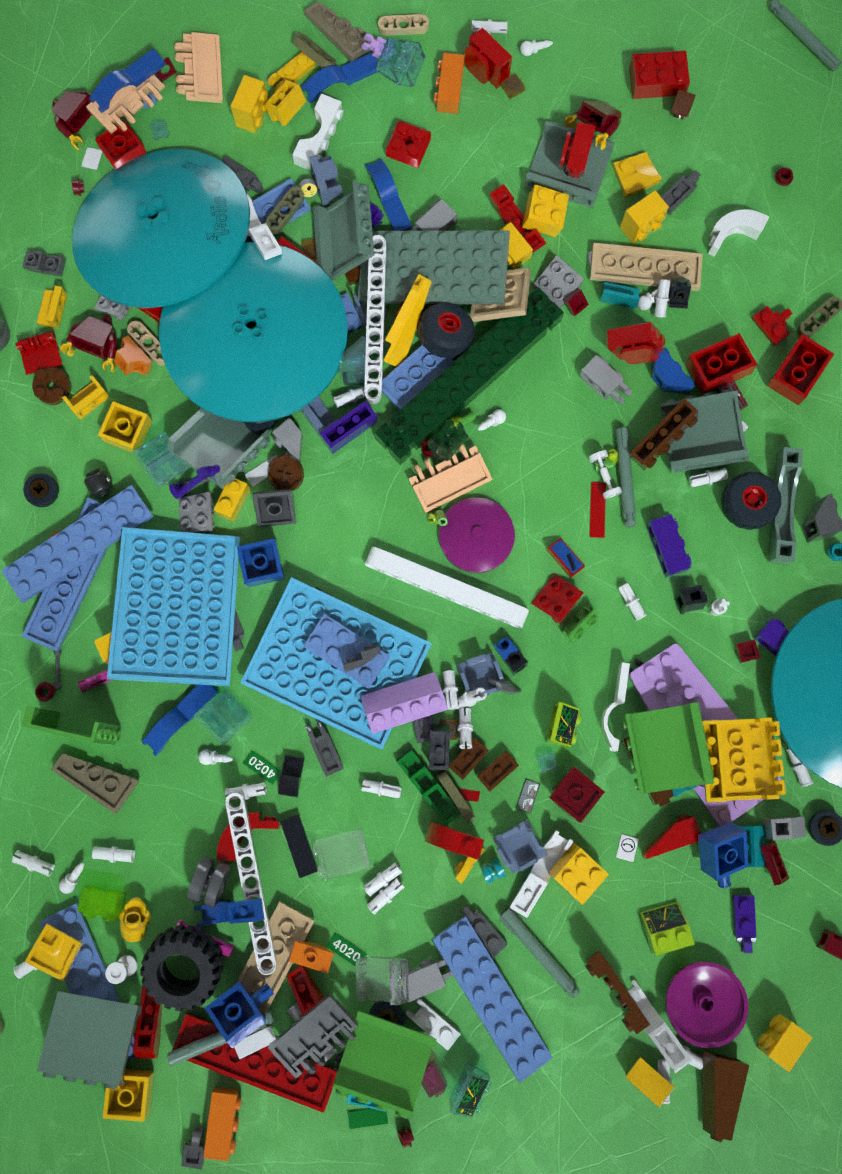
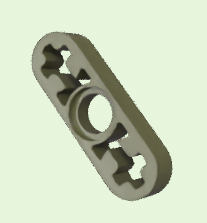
[292,32,336,68]
[266,187,305,234]
[797,297,842,338]
[436,770,476,823]

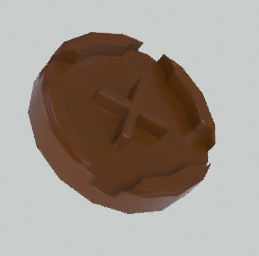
[268,455,304,491]

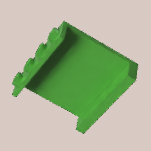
[623,702,715,794]
[21,706,121,745]
[332,1010,437,1118]

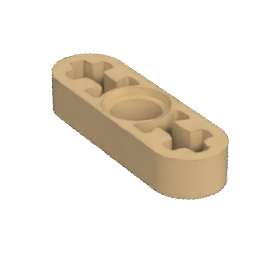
[378,14,429,36]
[127,321,165,366]

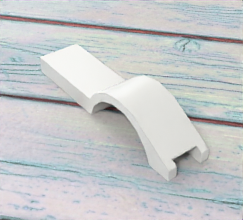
[247,193,282,260]
[600,662,630,752]
[510,830,573,918]
[628,980,692,1073]

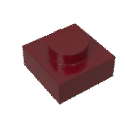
[564,289,589,316]
[735,639,760,663]

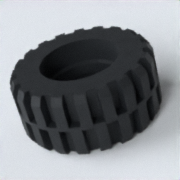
[140,925,224,1011]

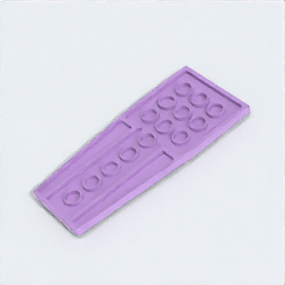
[629,644,782,827]

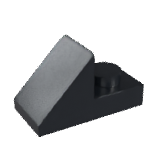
[278,755,305,797]

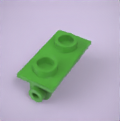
[561,605,599,643]

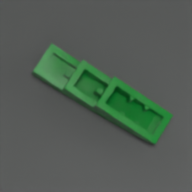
[396,749,461,826]

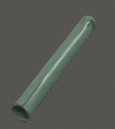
[769,0,842,71]
[616,427,636,527]
[499,907,580,998]
[167,1011,274,1066]

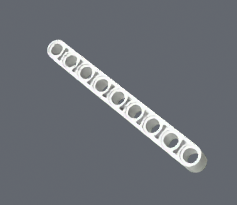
[364,235,387,404]
[365,547,529,629]
[226,792,277,975]

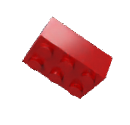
[629,51,690,99]
[685,333,757,395]
[767,334,834,405]

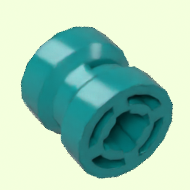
[480,858,506,884]

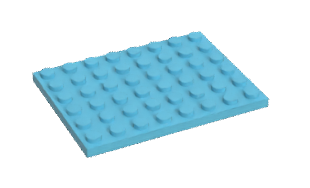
[107,527,240,686]
[240,577,432,750]

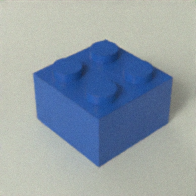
[237,538,285,588]

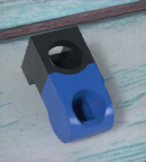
[493,636,528,675]

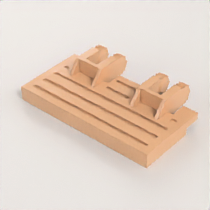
[174,32,223,103]
[86,75,165,134]
[408,442,493,513]

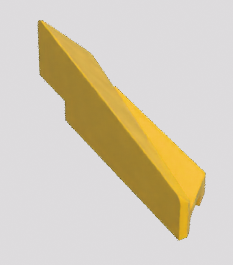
[383,274,432,367]

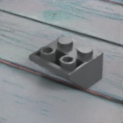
[802,493,842,543]

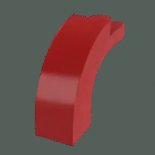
[216,812,281,861]
[425,822,485,860]

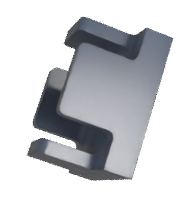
[309,155,343,207]
[456,652,504,696]
[493,819,548,874]

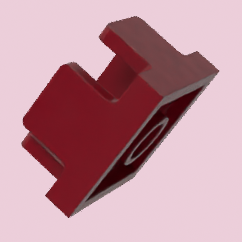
[548,766,605,823]

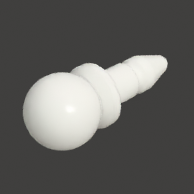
[520,40,553,56]
[637,289,658,311]
[478,409,506,431]
[198,749,233,765]
[59,862,84,894]

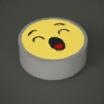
[299,179,318,198]

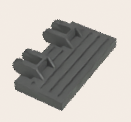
[268,993,358,1078]

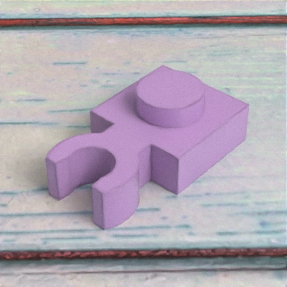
[361,33,394,63]

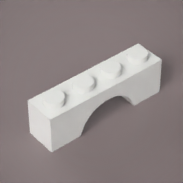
[292,94,344,171]

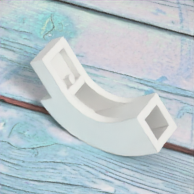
[708,209,769,257]

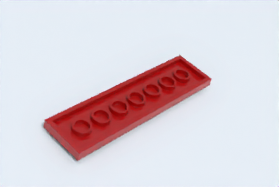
[172,1012,337,1113]

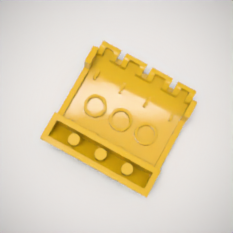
[703,718,786,802]

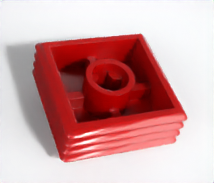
[95,120,146,169]
[385,120,431,168]

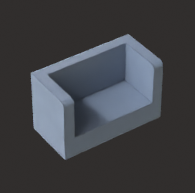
[301,396,338,438]

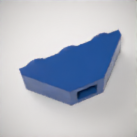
[650,347,695,394]

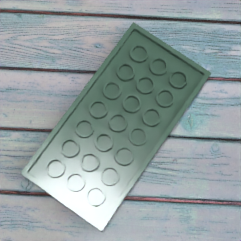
[358,230,510,305]

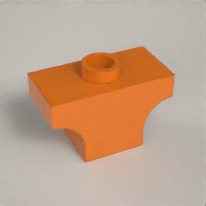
[114,336,152,376]
[289,940,334,973]

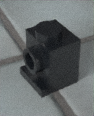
[668,277,691,309]
[674,585,708,614]

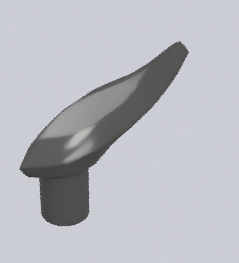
[488,678,521,694]

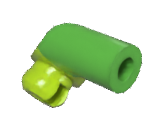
[448,411,475,430]
[594,449,618,471]
[428,510,448,526]

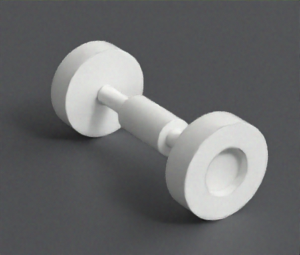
[589,450,622,499]
[105,955,138,984]

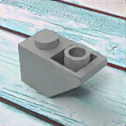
[272,418,303,463]
[764,816,806,840]

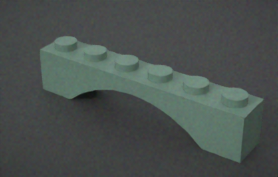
[769,447,803,565]

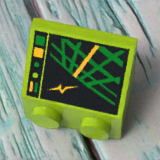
[546,702,581,748]
[639,902,695,956]

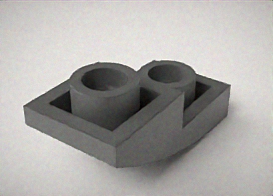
[22,250,66,277]
[343,644,381,673]

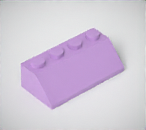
[361,672,448,734]

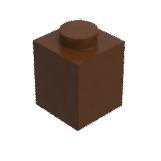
[671,89,696,120]

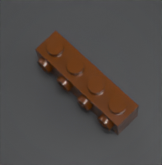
[630,398,698,471]

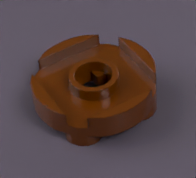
[32,367,72,405]

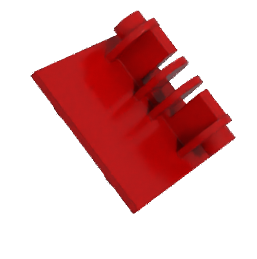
[15,331,62,375]
[531,574,584,623]

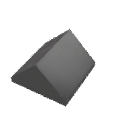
[253,489,296,527]

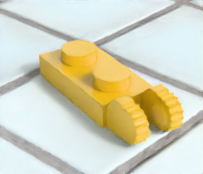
[267,52,316,91]

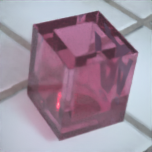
[421,1060,447,1098]

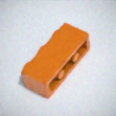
[434,53,465,114]
[203,1087,242,1161]

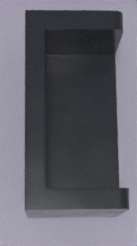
[429,724,450,770]

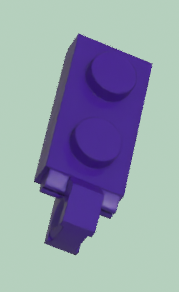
[732,895,757,953]

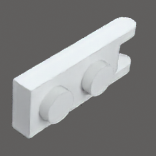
[405,998,460,1051]

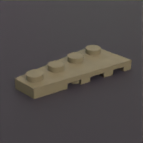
[304,1,376,62]
[51,753,140,814]

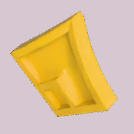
[612,152,662,198]
[454,848,485,884]
[24,924,83,981]

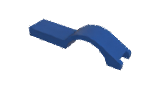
[89,49,166,114]
[301,53,380,103]
[365,158,412,231]
[142,685,219,756]
[194,898,265,927]

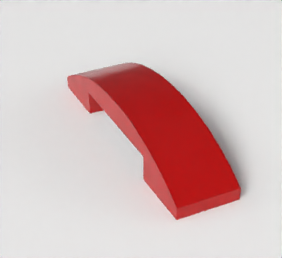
[489,184,546,254]

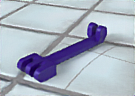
[169,465,220,499]

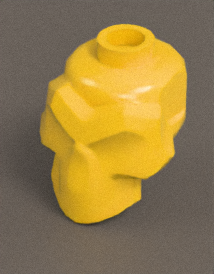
[119,897,151,942]

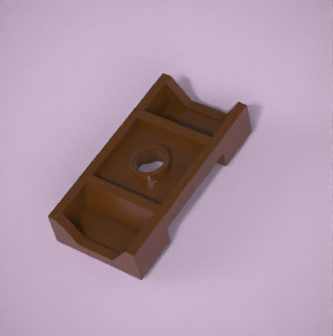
[585,951,650,1034]

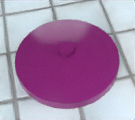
[439,498,515,573]
[665,961,748,1048]

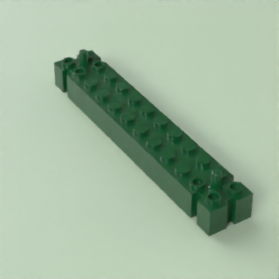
[374,287,564,465]

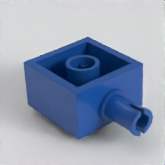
[698,822,748,888]
[205,981,274,1048]

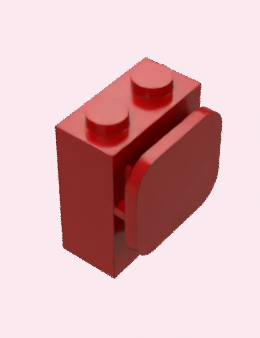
[464,27,512,89]
[559,122,596,179]
[607,322,665,364]

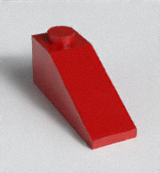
[642,814,701,859]
[286,965,325,1015]
[133,988,162,1059]

